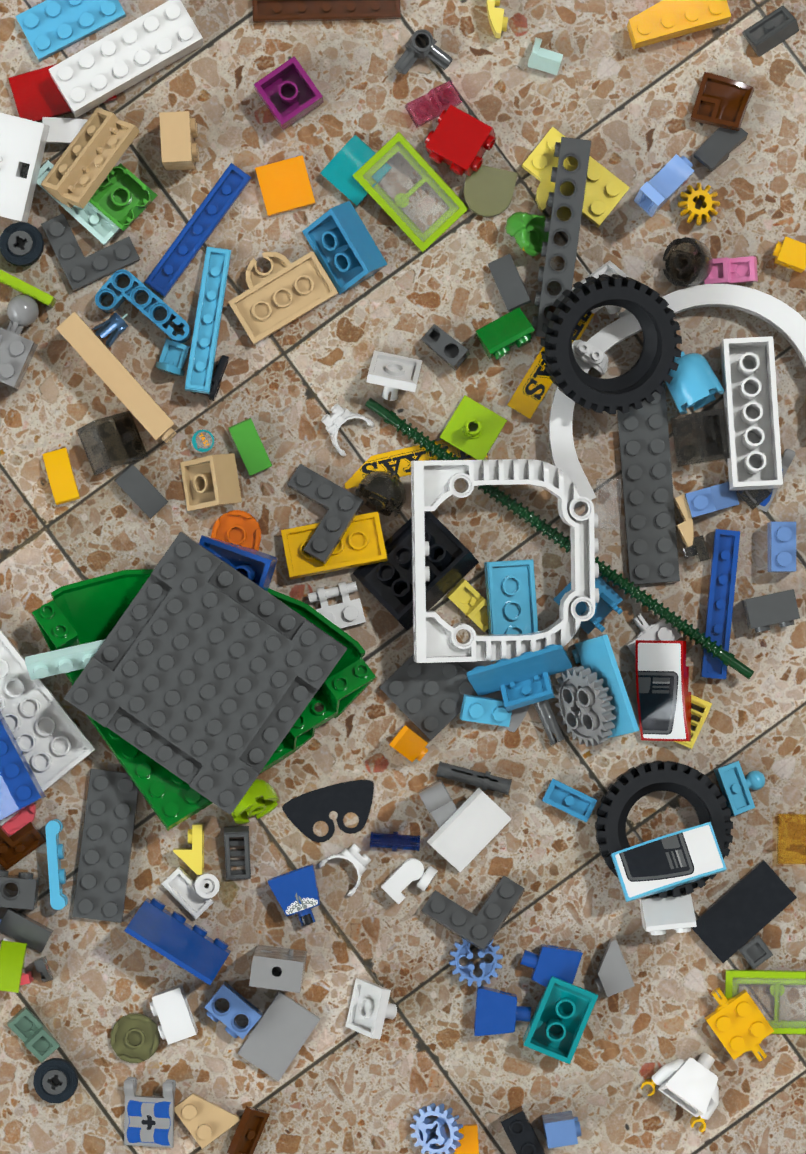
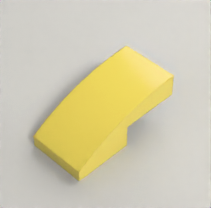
[446,578,488,632]

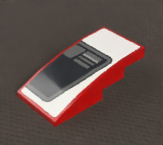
[636,640,691,742]

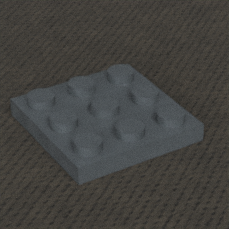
[379,654,477,740]

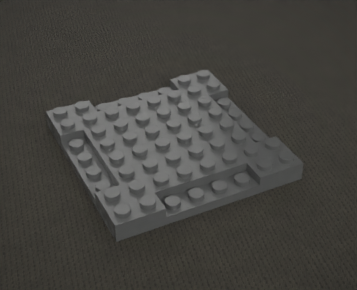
[64,531,348,815]

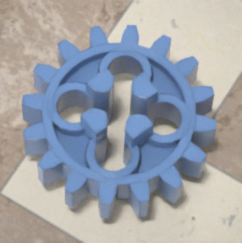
[449,938,503,987]

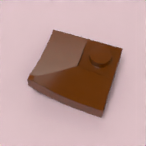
[691,72,754,131]

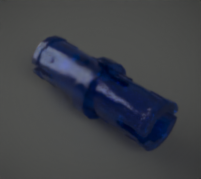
[370,832,420,852]

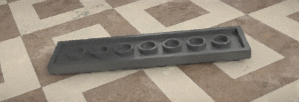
[617,384,680,584]

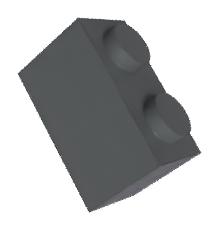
[742,589,800,633]

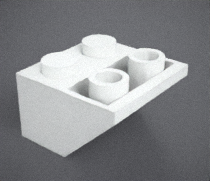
[639,893,697,935]

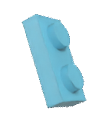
[460,694,512,727]

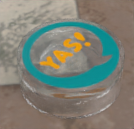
[191,429,216,454]

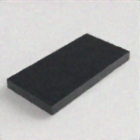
[691,860,797,963]

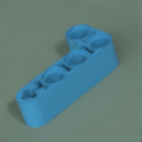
[95,269,191,343]

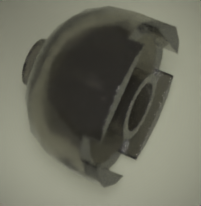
[663,237,713,287]
[355,470,406,517]

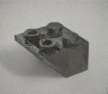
[670,409,730,467]
[77,411,148,476]

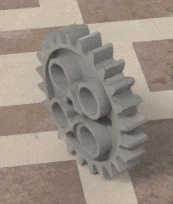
[554,666,616,747]

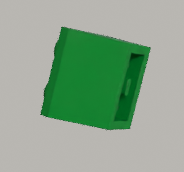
[475,307,535,360]

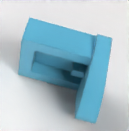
[155,339,190,376]

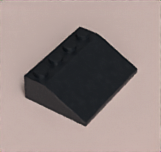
[352,511,479,631]

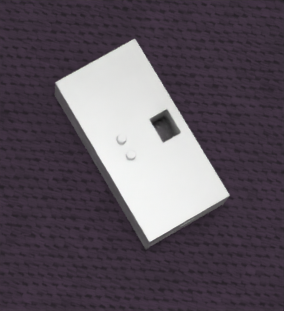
[0,113,50,223]

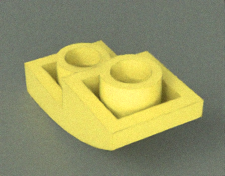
[486,0,508,38]

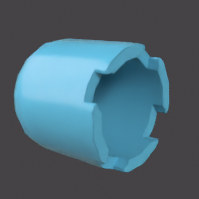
[665,351,724,415]

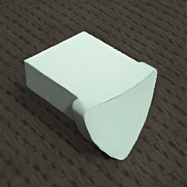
[528,37,563,75]

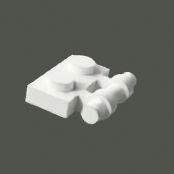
[308,581,366,629]

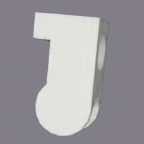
[381,858,424,905]

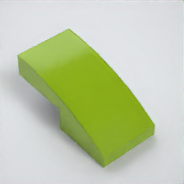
[0,940,27,993]

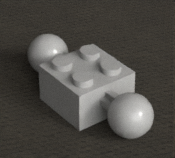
[0,295,39,390]

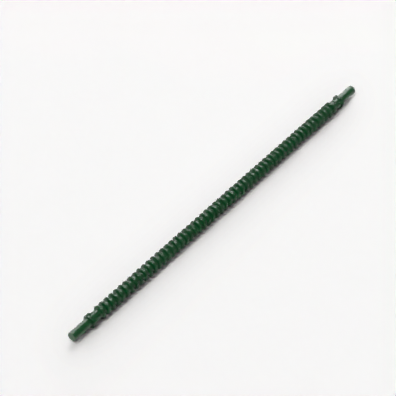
[365,397,754,679]

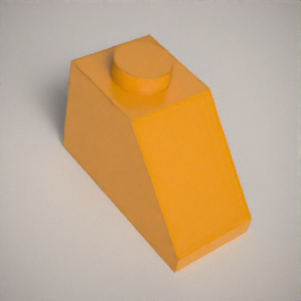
[389,724,428,762]

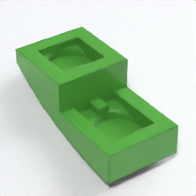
[228,418,272,476]

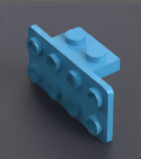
[466,644,572,711]

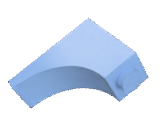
[634,154,694,218]

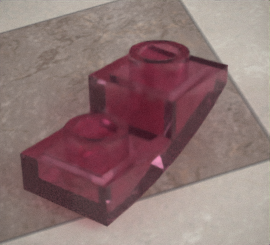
[405,80,463,128]

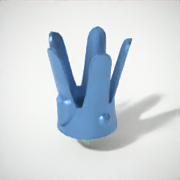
[92,312,128,348]

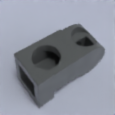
[421,324,470,371]

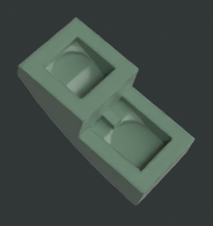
[7,1006,60,1063]

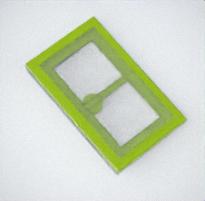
[352,132,469,252]
[725,970,806,1034]

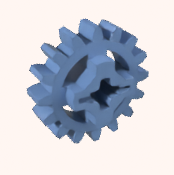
[410,1103,464,1154]

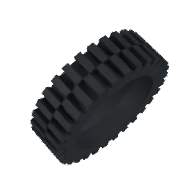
[540,274,682,414]
[595,761,733,898]

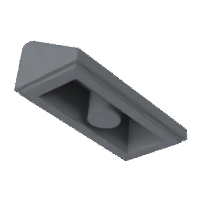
[742,5,799,57]
[0,908,54,953]

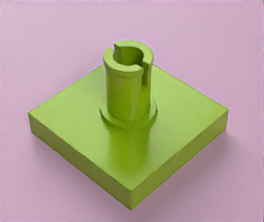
[439,395,507,460]

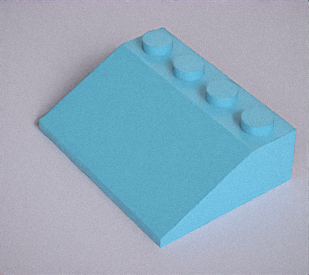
[571,634,640,738]

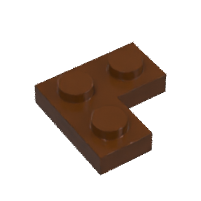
[0,822,46,870]

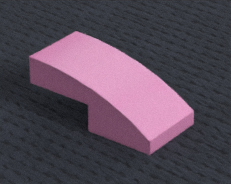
[703,256,758,284]

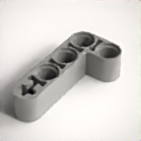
[418,779,458,828]

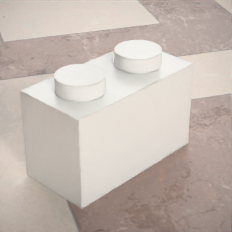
[150,984,198,1045]

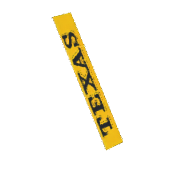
[507,311,595,419]
[344,440,487,489]

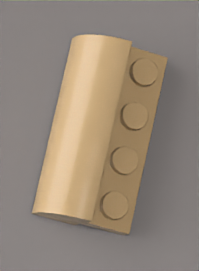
[41,107,140,208]

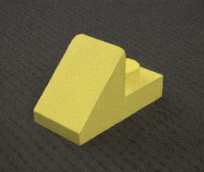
[173,823,204,875]

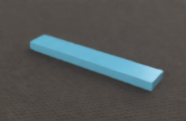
[185,247,231,394]

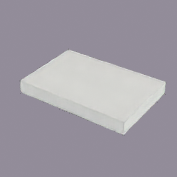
[427,788,511,872]

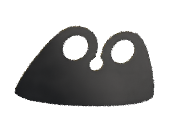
[282,780,374,843]

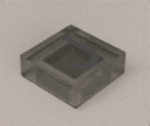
[736,489,771,510]

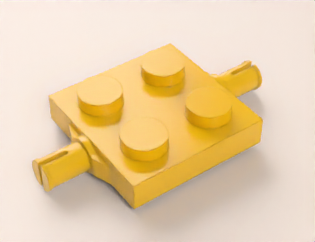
[704,987,774,1062]

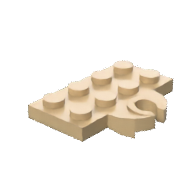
[228,251,338,345]

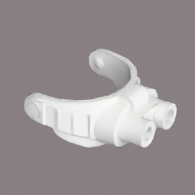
[572,339,608,375]
[321,403,374,457]
[318,843,371,896]

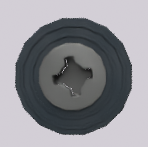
[0,222,44,267]
[33,1058,78,1103]

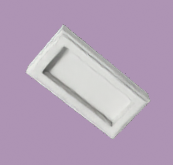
[162,866,214,920]

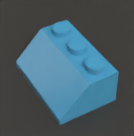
[302,201,387,294]

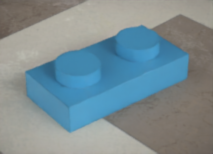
[542,778,597,823]

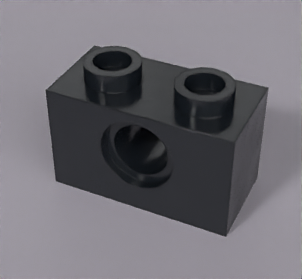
[500,1106,545,1154]

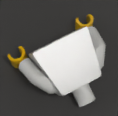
[641,1053,719,1132]

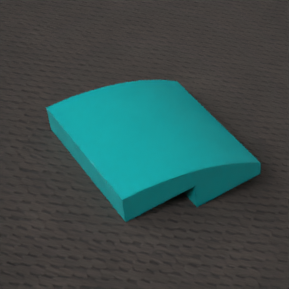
[321,135,392,206]

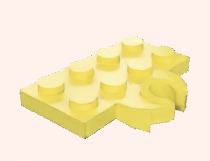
[521,127,630,227]

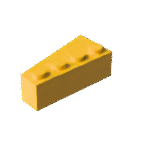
[627,0,731,49]

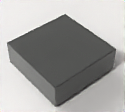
[739,934,773,970]

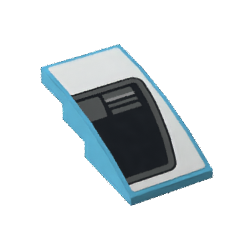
[611,822,727,902]

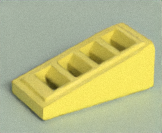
[674,695,712,749]

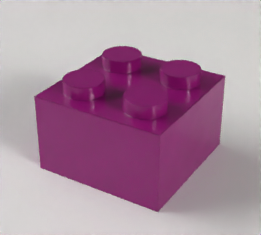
[254,56,324,130]

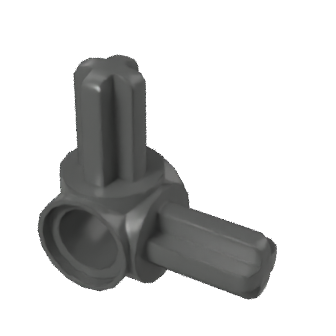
[394,29,453,75]

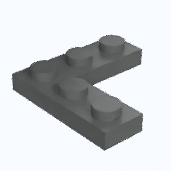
[41,214,141,292]
[287,464,364,564]
[421,876,525,952]

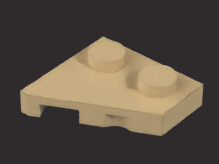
[174,1093,241,1149]

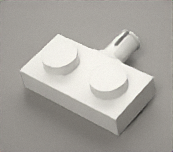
[626,613,681,658]

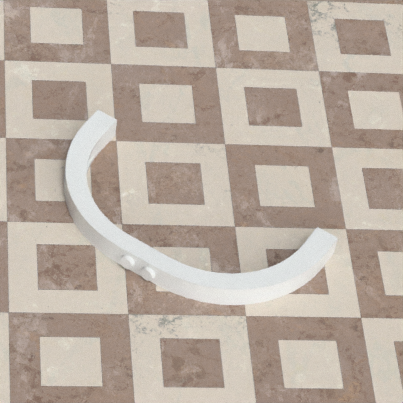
[548,284,806,509]

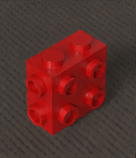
[425,104,496,176]

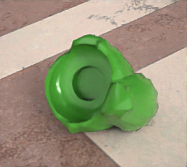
[505,211,549,256]

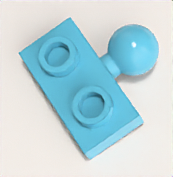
[714,761,765,816]

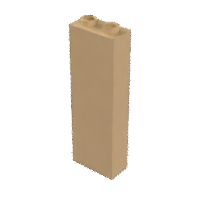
[56,312,178,443]

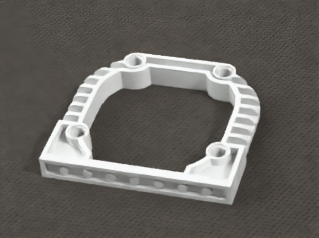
[411,459,599,663]

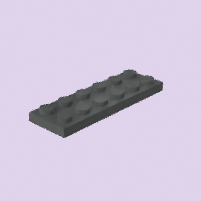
[72,768,139,923]

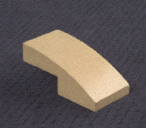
[674,494,694,548]

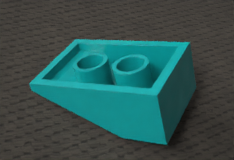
[523,976,598,1064]

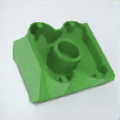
[89,163,158,231]

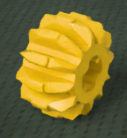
[677,183,720,226]

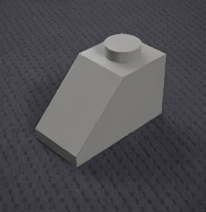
[594,937,635,997]

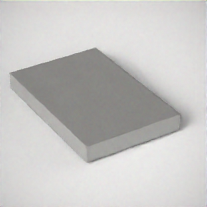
[237,991,321,1082]

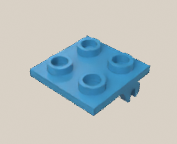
[553,576,623,634]

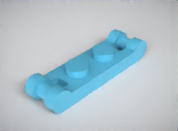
[45,819,68,910]

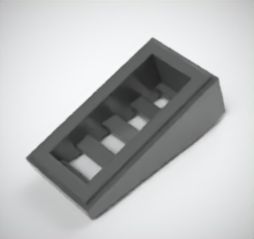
[224,826,251,880]

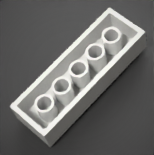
[49,0,203,118]
[720,336,783,491]

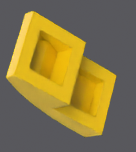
[42,447,80,505]

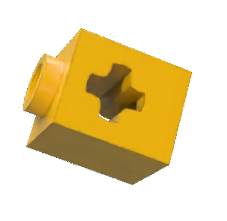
[772,237,806,273]

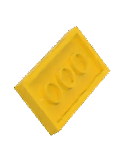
[281,511,388,580]

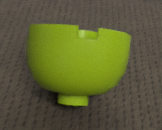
[231,779,279,824]

